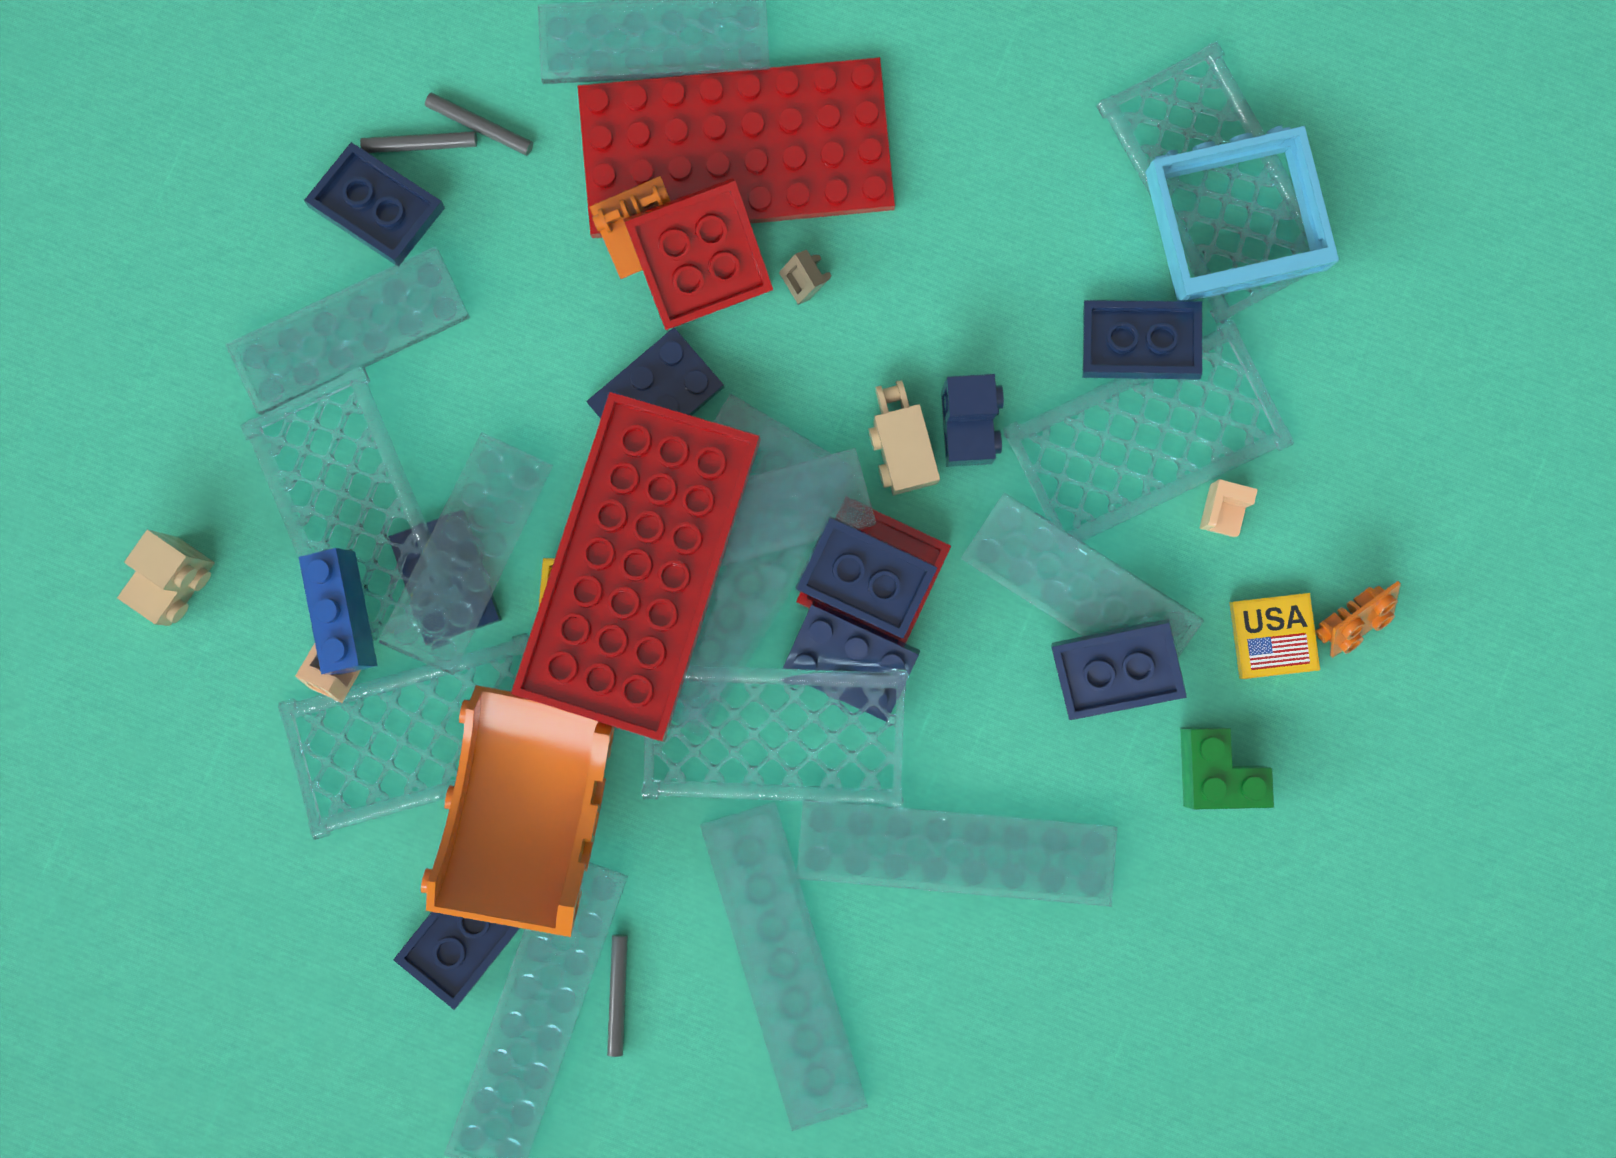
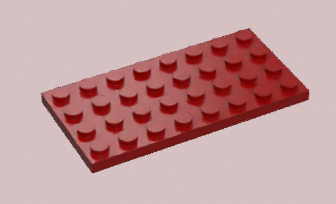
[577,57,895,238]
[511,392,761,742]

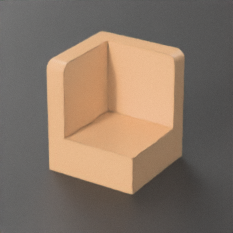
[1199,479,1258,537]
[295,643,361,703]

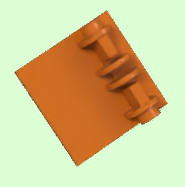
[590,176,671,279]
[1315,581,1401,658]

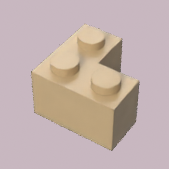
[117,529,215,626]

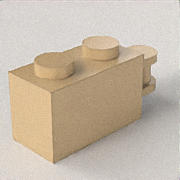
[868,380,940,496]

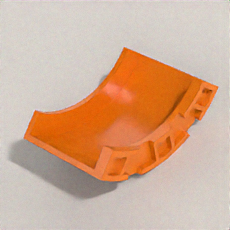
[421,685,615,937]

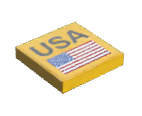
[1229,593,1320,679]

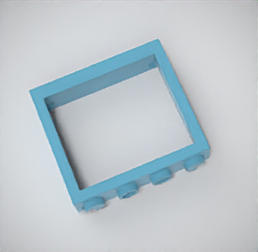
[1145,125,1339,301]

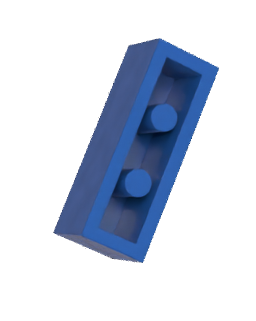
[298,548,378,675]

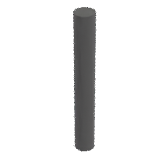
[425,92,533,156]
[360,131,477,153]
[607,934,628,1057]

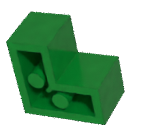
[1180,728,1274,810]

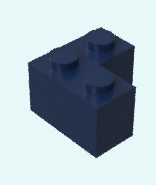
[941,374,1004,467]

